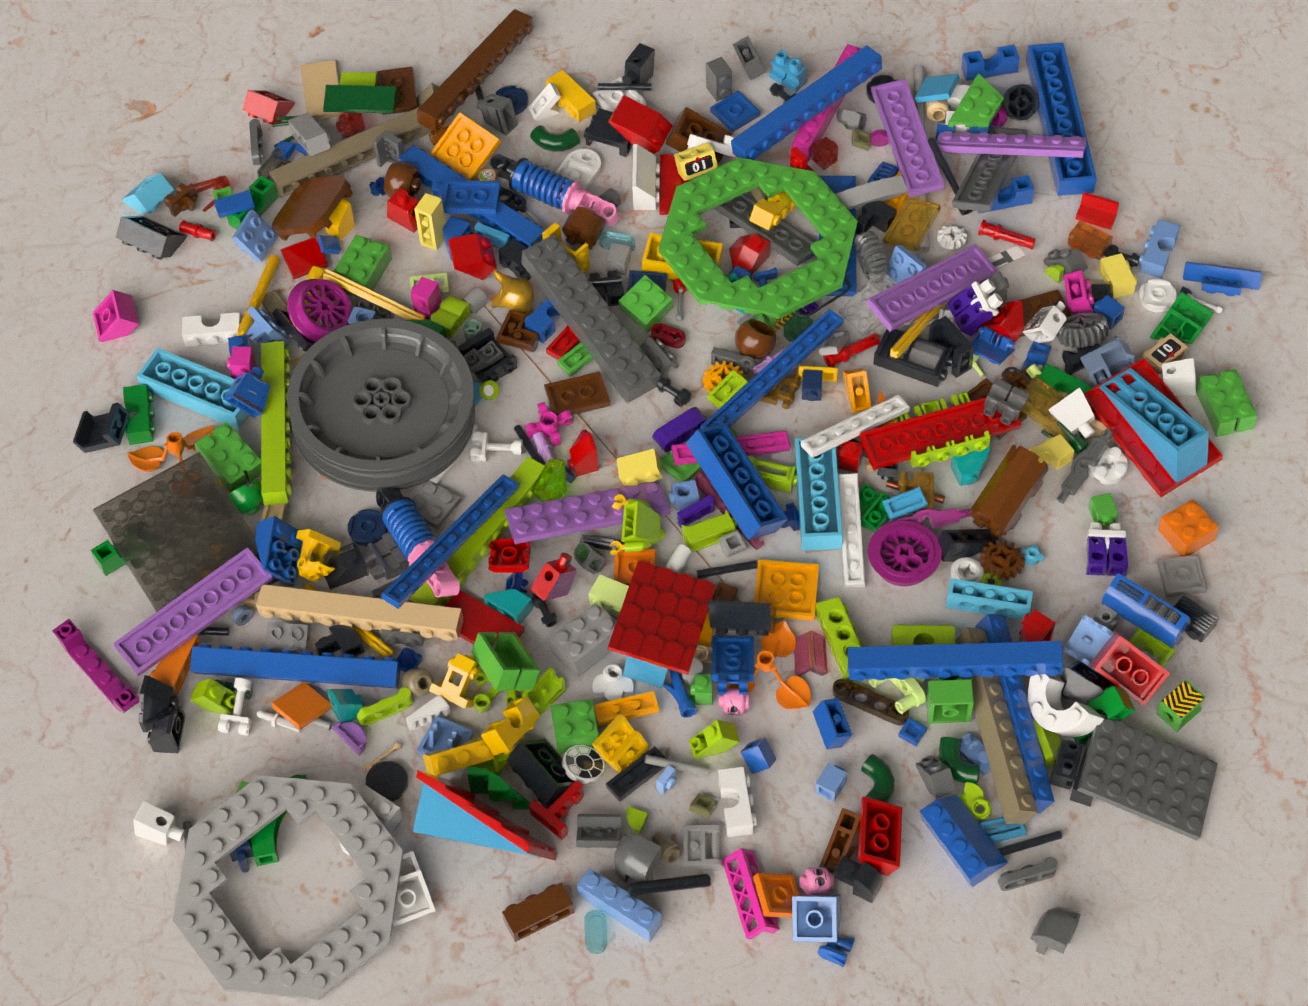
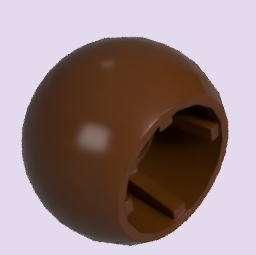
[384,161,421,198]
[735,319,776,359]

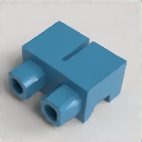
[769,50,807,93]

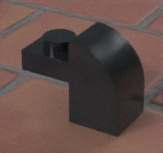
[856,201,897,235]
[314,625,365,657]
[833,856,882,903]

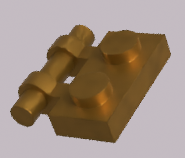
[760,374,801,409]
[897,472,934,513]

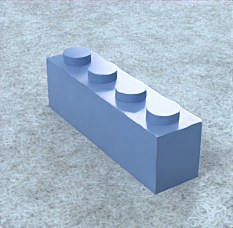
[577,868,662,942]

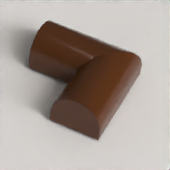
[496,309,539,352]

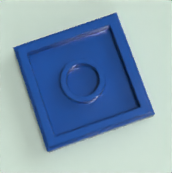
[710,91,760,133]

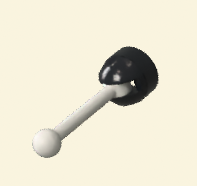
[1177,286,1223,313]

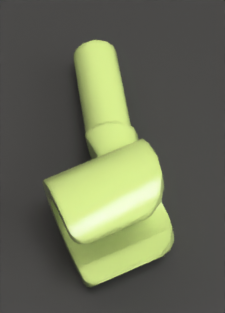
[972,354,985,377]
[1026,364,1043,379]

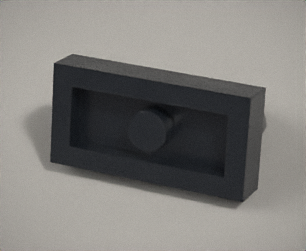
[1062,343,1101,375]

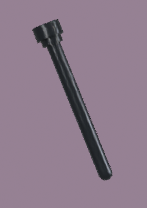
[928,137,973,216]

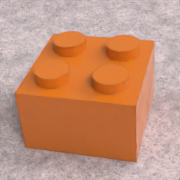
[1158,499,1219,556]

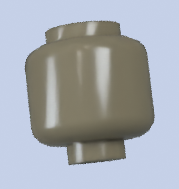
[403,668,434,696]

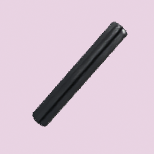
[627,874,711,896]

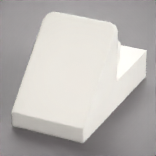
[528,83,561,120]

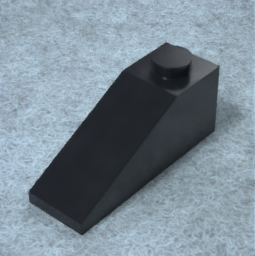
[937,529,1001,562]

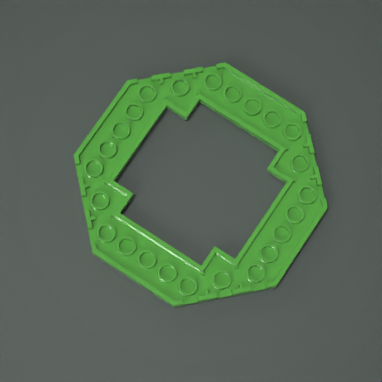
[659,157,858,319]

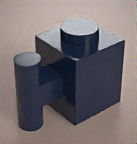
[230,839,254,873]

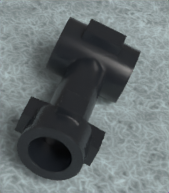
[770,83,796,104]
[1104,244,1140,267]
[656,378,692,407]
[531,593,557,627]

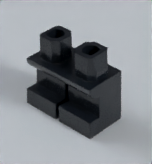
[588,270,625,307]
[1049,739,1083,790]

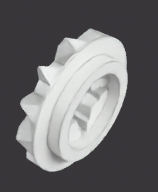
[937,224,967,250]
[951,557,983,583]

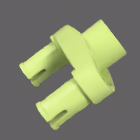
[868,678,926,714]

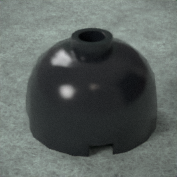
[1002,84,1039,121]

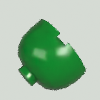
[223,479,263,516]

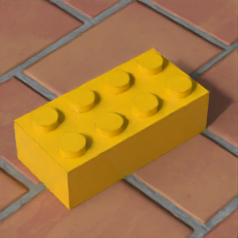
[642,233,723,280]

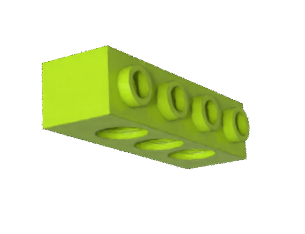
[815,596,863,681]

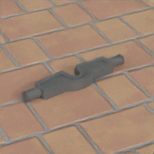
[1056,429,1113,504]

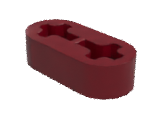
[651,323,686,349]

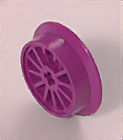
[287,279,351,342]
[868,521,942,587]

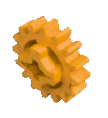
[703,361,745,394]

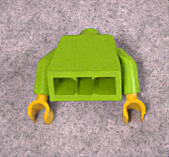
[609,494,666,555]

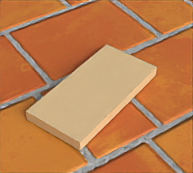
[300,60,344,120]

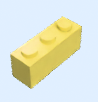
[415,193,445,250]

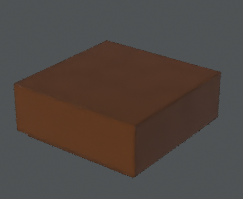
[712,582,738,601]

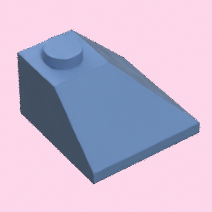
[792,894,841,942]

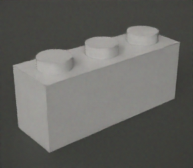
[288,112,331,156]

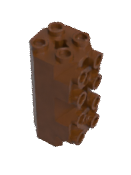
[969,445,1049,538]

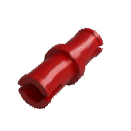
[179,220,217,241]

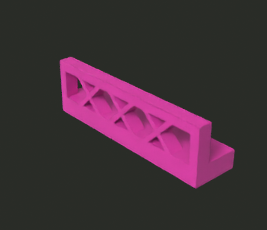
[723,848,780,940]

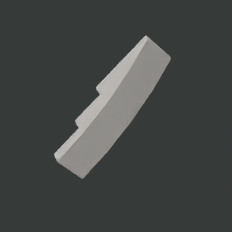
[835,175,908,210]

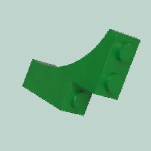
[251,774,307,867]

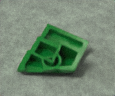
[1149,292,1214,344]
[467,767,531,809]

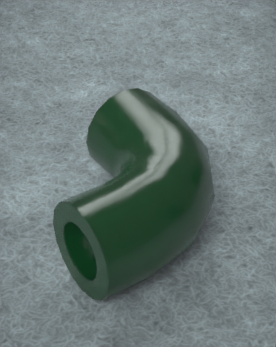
[530,125,580,152]
[939,737,980,785]
[861,754,895,803]

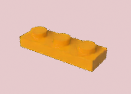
[593,691,659,727]

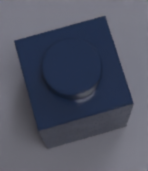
[802,369,823,401]

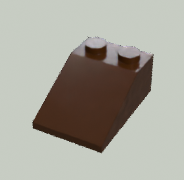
[665,107,732,162]

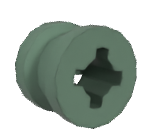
[463,318,483,341]

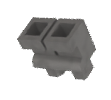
[983,378,1030,426]
[361,532,408,581]

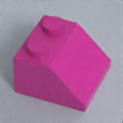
[93,290,139,342]

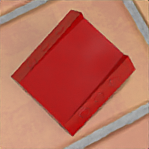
[488,538,531,573]

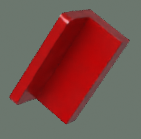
[1075,192,1119,230]

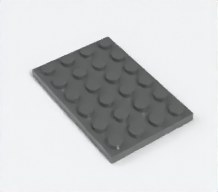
[1077,714,1218,841]

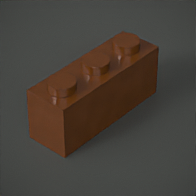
[502,883,574,942]

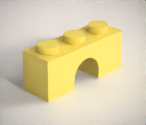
[1029,434,1074,470]

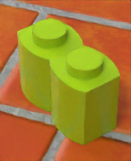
[430,295,471,338]

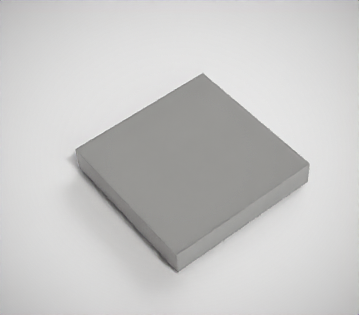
[1157,554,1207,597]

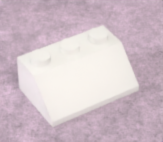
[632,144,660,210]

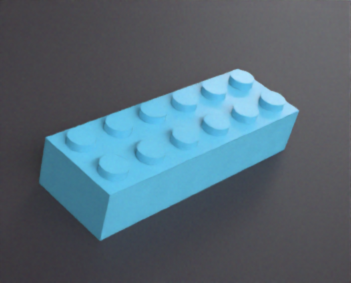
[137,348,249,430]
[795,438,843,551]

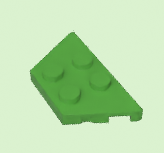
[948,74,1004,127]

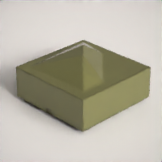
[852,128,871,151]
[689,793,718,819]

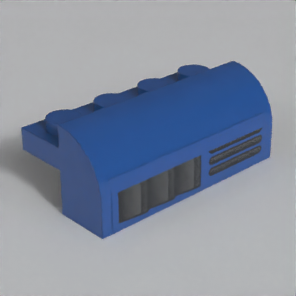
[1101,573,1191,648]

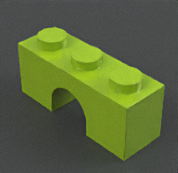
[891,624,956,646]

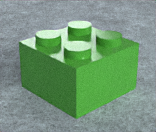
[619,275,674,333]
[926,678,974,724]
[550,699,598,754]

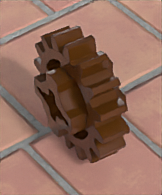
[980,540,1025,581]

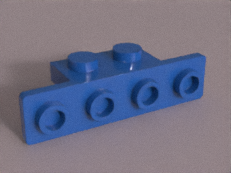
[1183,261,1262,296]

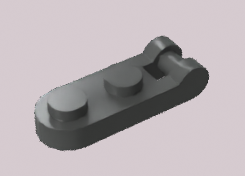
[249,119,264,165]
[998,857,1058,891]

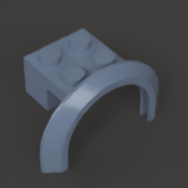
[1080,336,1135,387]

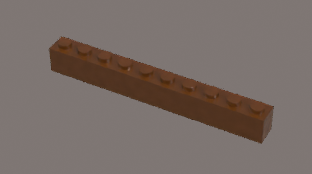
[417,9,533,131]

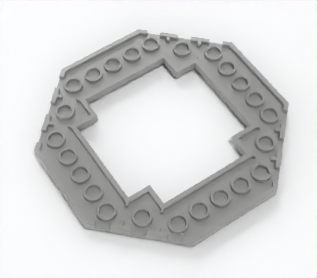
[173,775,404,1000]

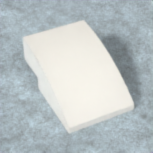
[393,851,436,927]

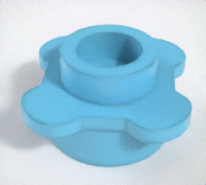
[1020,545,1044,566]

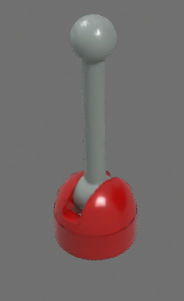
[673,278,687,321]

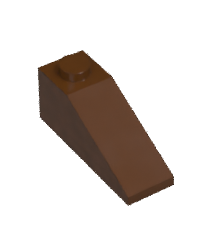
[819,808,861,875]

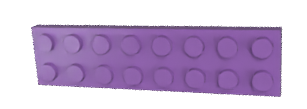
[871,79,945,197]
[866,244,998,332]
[505,481,670,544]
[113,547,273,677]

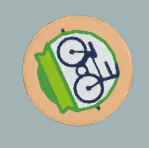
[478,169,496,182]

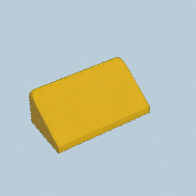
[798,366,838,382]

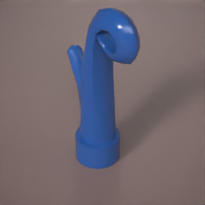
[663,670,697,718]

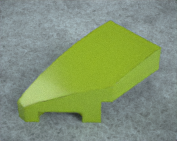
[471,753,510,776]

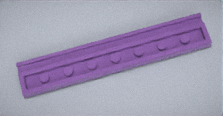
[937,131,1086,158]

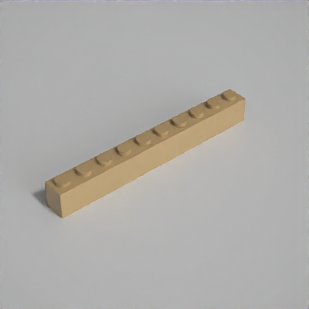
[256,584,464,641]

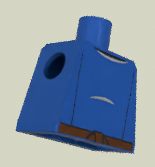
[223,367,270,417]

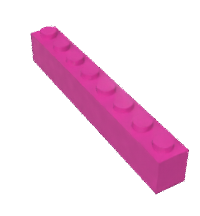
[792,44,862,163]

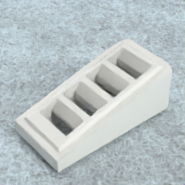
[406,695,451,731]

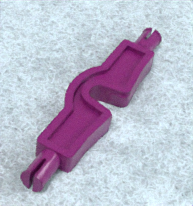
[881,508,971,528]

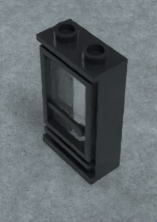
[873,329,954,387]

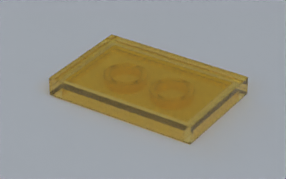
[883,197,941,251]
[1022,375,1066,437]

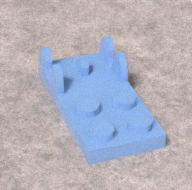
[1062,615,1157,673]

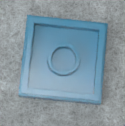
[915,73,960,103]

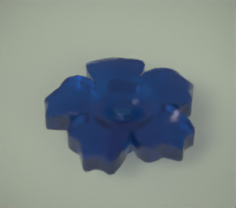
[369,177,386,196]

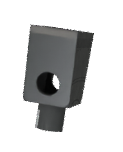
[476,94,518,135]

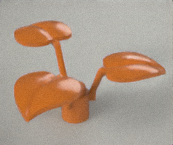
[128,425,215,500]
[716,620,811,710]

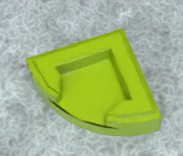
[1044,264,1065,283]
[626,806,648,834]

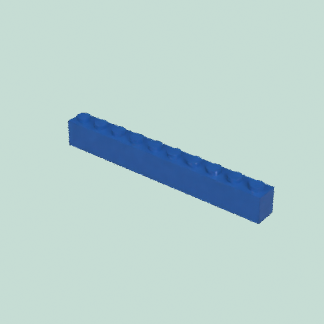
[731,45,882,160]
[398,145,545,248]
[975,614,1055,813]
[848,641,1063,681]
[190,644,401,689]

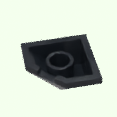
[324,542,368,590]
[139,675,179,732]
[147,706,186,754]

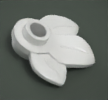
[592,664,634,701]

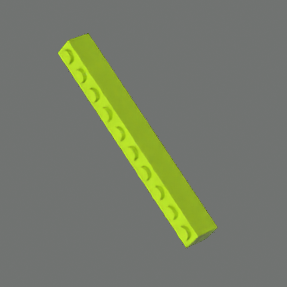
[261,341,292,506]
[409,456,549,606]

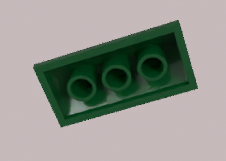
[323,85,402,114]

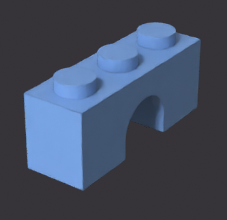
[1138,219,1180,278]

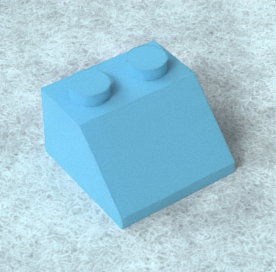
[122,172,174,214]

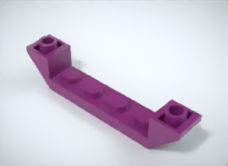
[52,619,139,713]

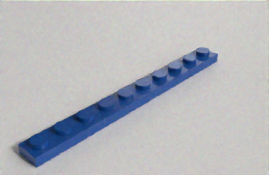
[701,309,844,428]
[382,474,519,609]

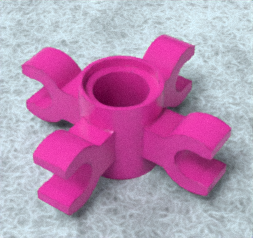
[525,402,573,447]

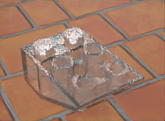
[839,271,897,336]

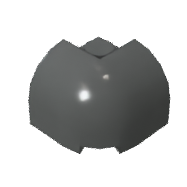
[615,833,662,883]
[1030,907,1081,955]

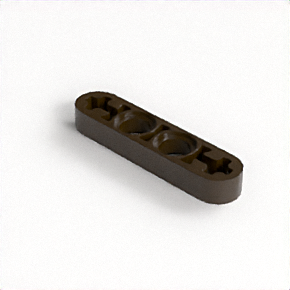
[832,679,909,726]

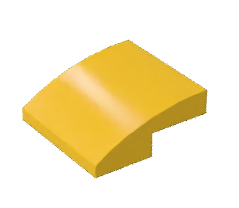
[592,714,650,774]

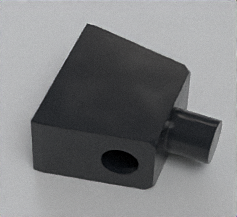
[622,43,655,85]

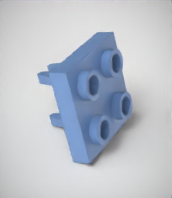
[232,210,278,263]
[886,244,927,285]
[246,306,291,347]
[417,716,474,755]

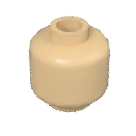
[925,99,949,122]

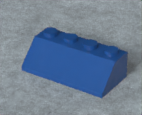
[920,795,1008,888]

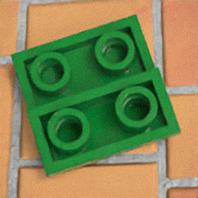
[859,483,891,532]

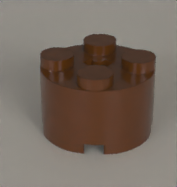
[562,207,605,250]

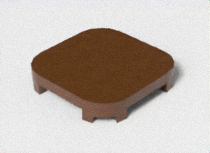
[272,175,353,241]

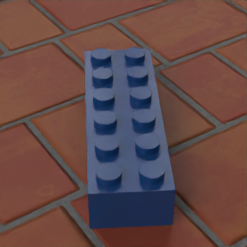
[686,423,788,540]

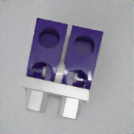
[947,279,1003,336]
[1086,522,1128,577]

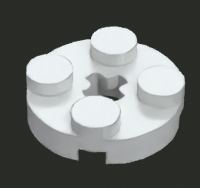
[1087,447,1128,485]

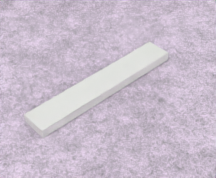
[801,395,910,458]
[838,473,865,587]

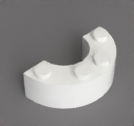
[1028,674,1104,737]

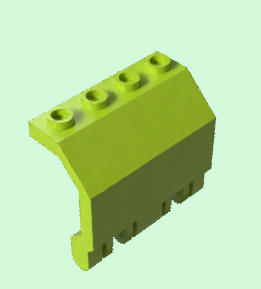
[894,391,990,468]

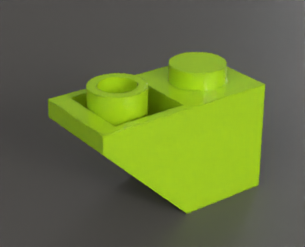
[190,678,237,715]
[688,719,740,759]

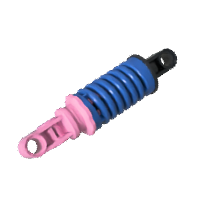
[490,154,620,226]
[376,488,460,597]

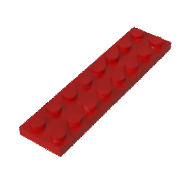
[859,395,1021,470]

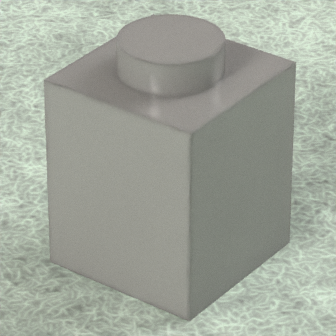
[606,243,631,275]

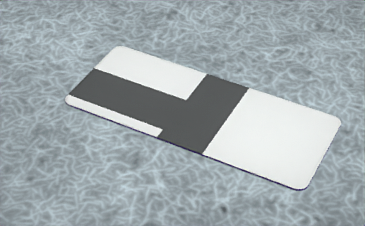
[988,245,1025,268]

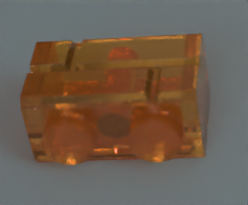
[1067,220,1113,260]

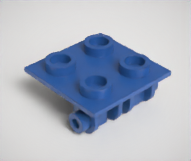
[971,326,1016,365]

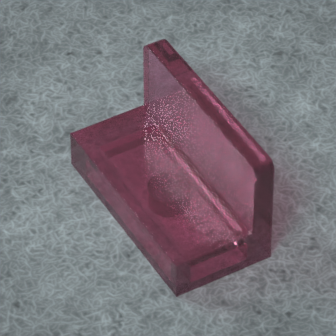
[794,630,828,676]

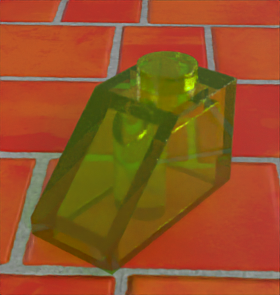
[530,459,567,502]

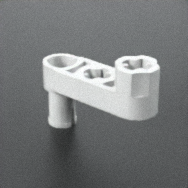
[687,134,735,157]

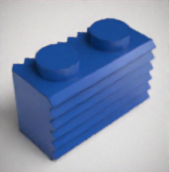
[812,698,853,749]

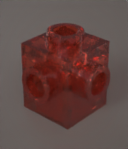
[336,112,365,139]
[812,137,838,170]

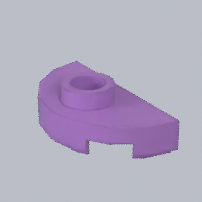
[331,722,367,756]

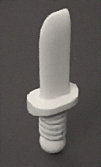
[256,710,302,732]

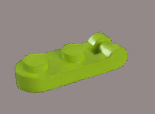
[357,687,413,726]

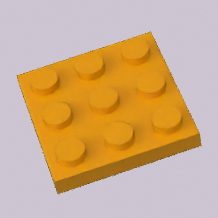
[429,112,502,181]
[754,559,819,621]

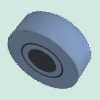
[232,605,253,626]

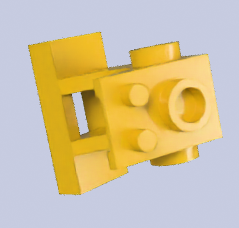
[296,529,341,582]
[429,653,481,708]

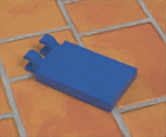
[431,180,501,215]
[712,636,754,695]

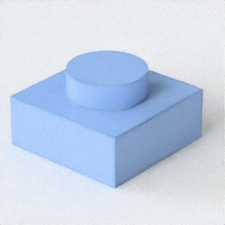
[656,765,677,795]

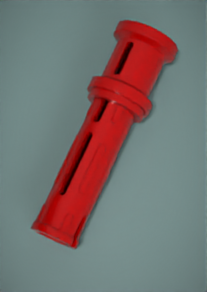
[978,219,1036,250]
[823,333,880,368]

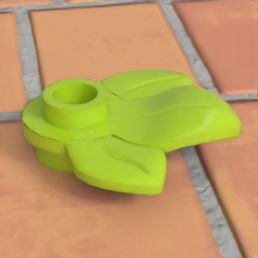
[958,782,991,820]

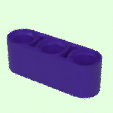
[652,407,707,452]

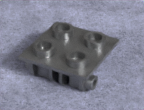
[265,622,310,654]

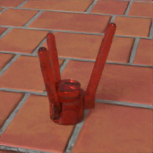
[189,175,231,212]

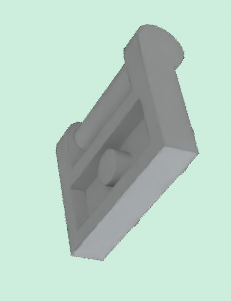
[683,825,723,870]

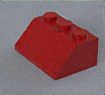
[858,796,903,876]

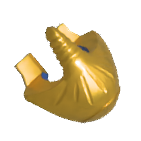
[490,270,534,316]

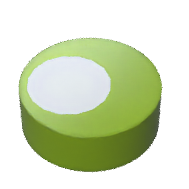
[479,380,499,400]

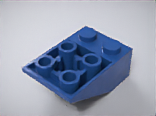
[255,516,302,587]

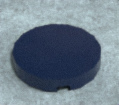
[496,85,529,115]
[347,509,388,546]

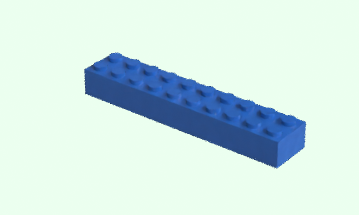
[1026,42,1097,196]

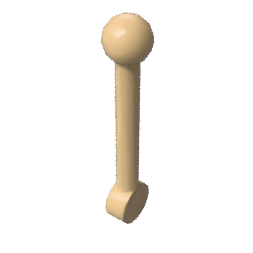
[364,741,402,772]

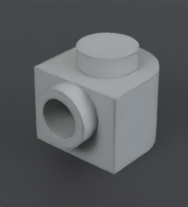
[1093,604,1119,632]

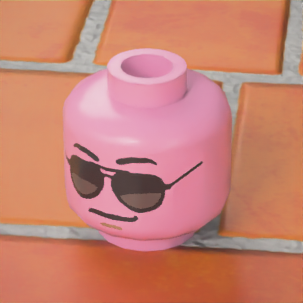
[719,687,749,715]
[799,867,834,895]

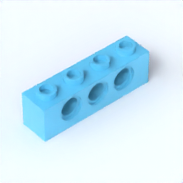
[946,578,1033,620]

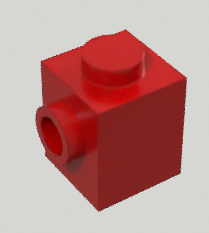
[836,440,864,473]

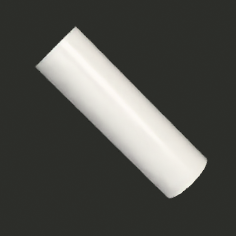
[665,544,692,573]

